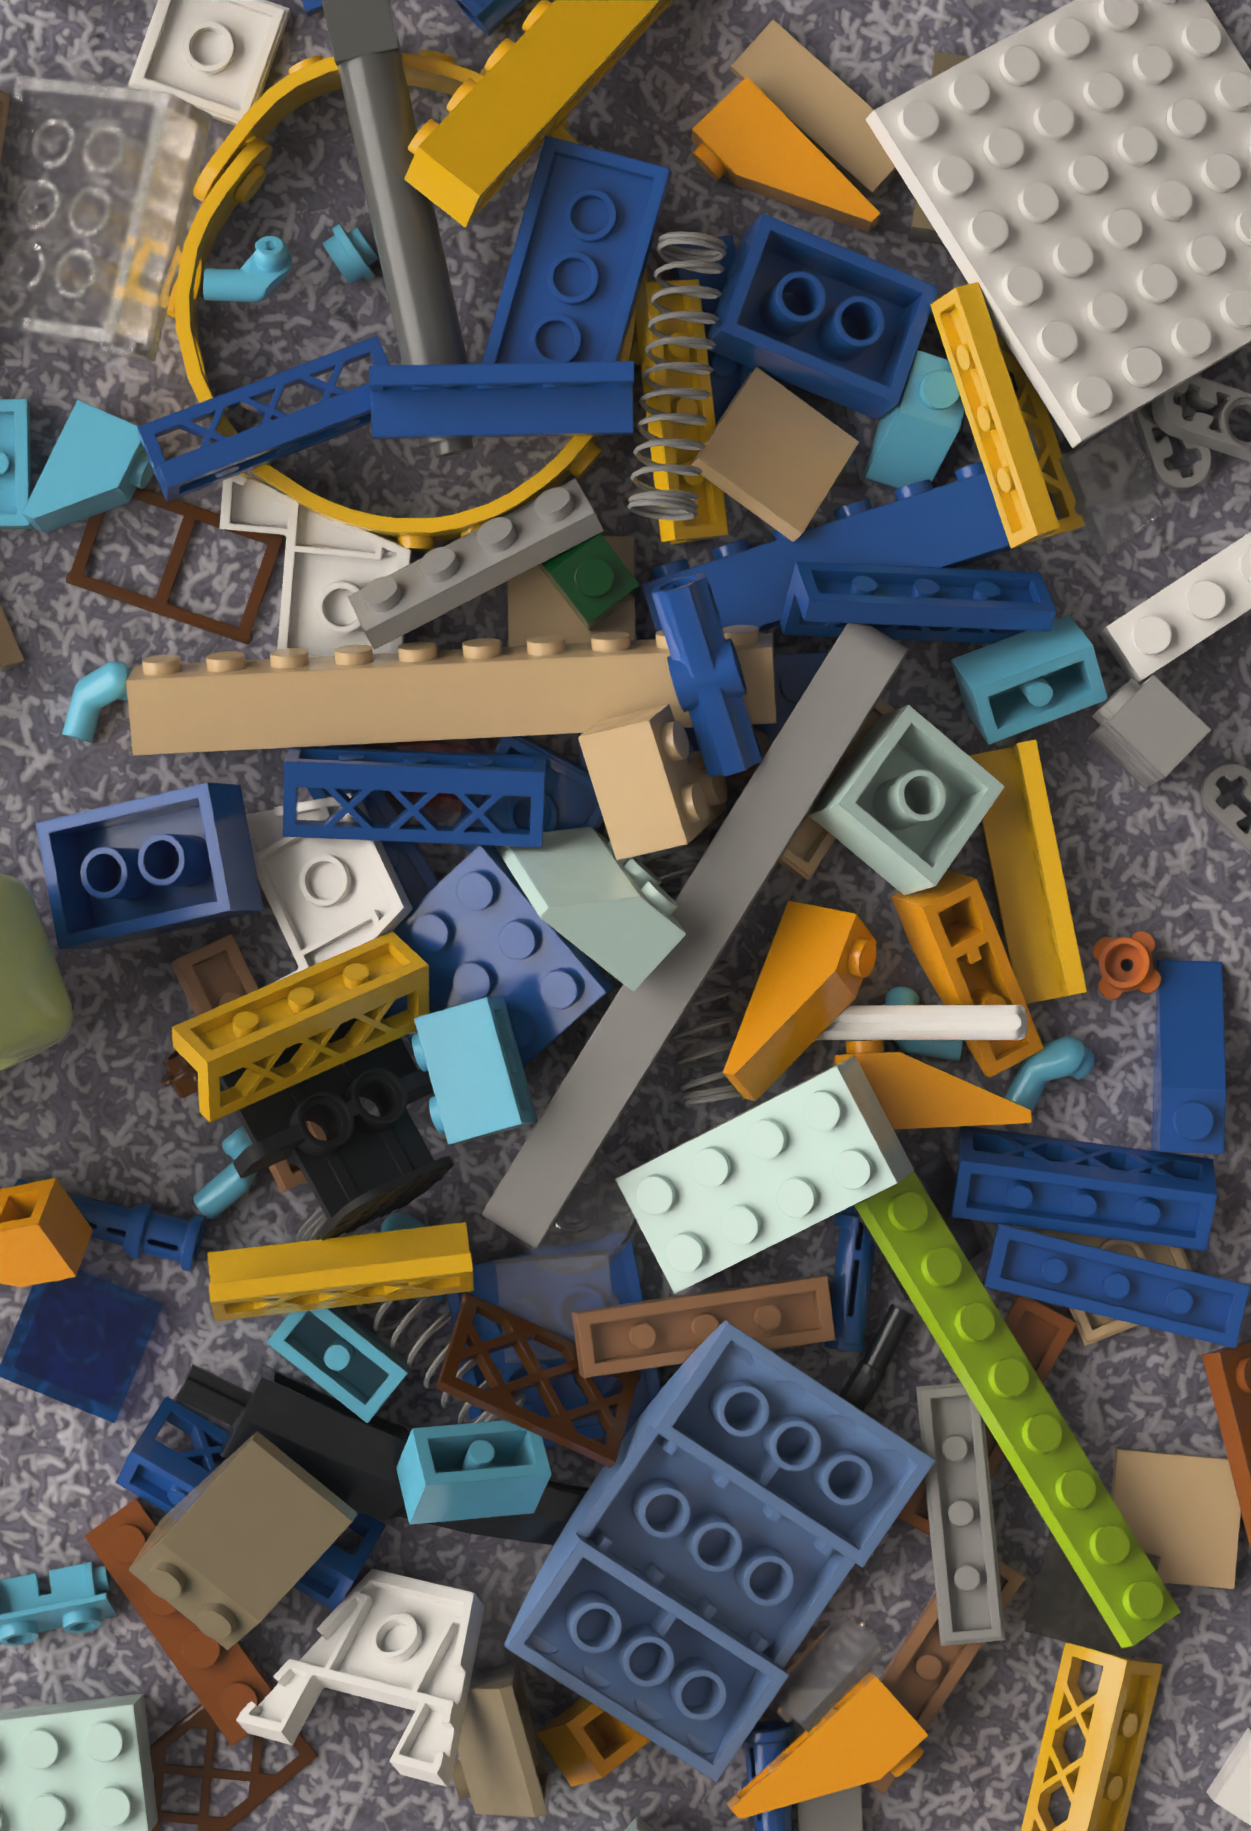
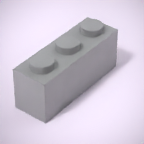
[1089,675,1211,789]

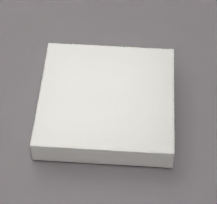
[128,0,291,126]

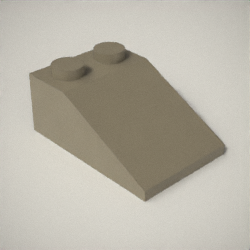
[128,1431,358,1650]
[453,1660,551,1818]

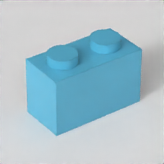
[951,615,1108,745]
[412,997,538,1145]
[266,1307,410,1423]
[396,1420,552,1525]

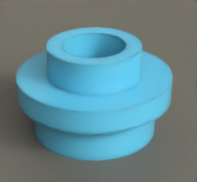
[322,223,379,285]

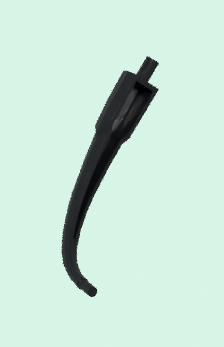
[176,1304,914,1545]

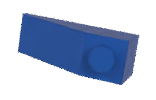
[1151,960,1226,1154]

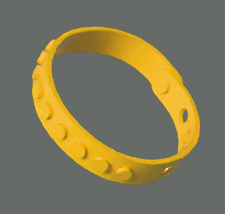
[175,50,648,552]

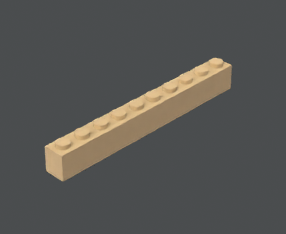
[126,625,777,756]

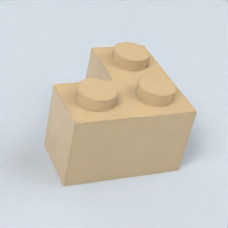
[578,704,728,861]

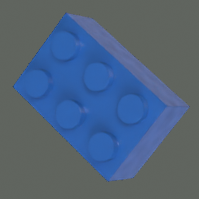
[706,213,939,420]
[35,782,264,949]

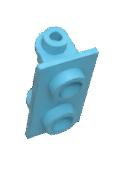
[0,1561,118,1646]

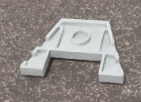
[219,473,412,657]
[246,793,413,980]
[236,1569,485,1787]

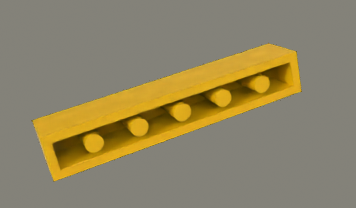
[404,0,674,228]

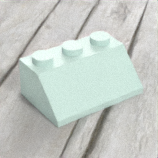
[495,827,686,992]

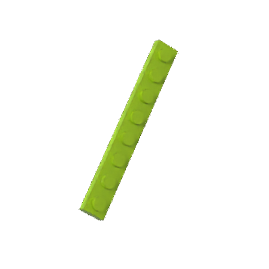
[854,1171,1181,1648]

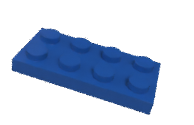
[481,136,672,364]

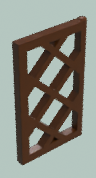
[436,1292,641,1468]
[150,1703,318,1831]

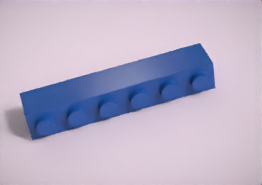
[641,461,1028,632]

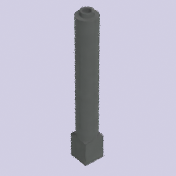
[321,0,474,457]

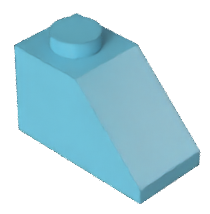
[862,350,965,489]
[22,400,154,534]

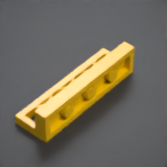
[634,279,729,545]
[930,282,1085,549]
[969,739,1087,1004]
[172,931,429,1123]
[207,1222,474,1322]
[1021,1641,1163,1831]

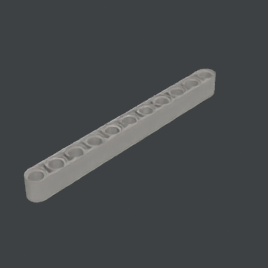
[482,623,909,1250]

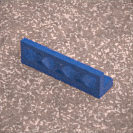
[137,336,389,502]
[369,361,634,439]
[780,561,1056,644]
[283,746,547,848]
[951,1126,1217,1251]
[115,1396,386,1610]

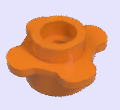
[1093,931,1162,1000]

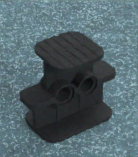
[220,1012,454,1240]

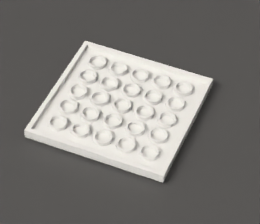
[865,0,1251,448]

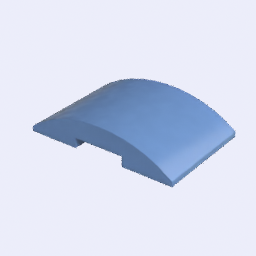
[504,1320,936,1782]

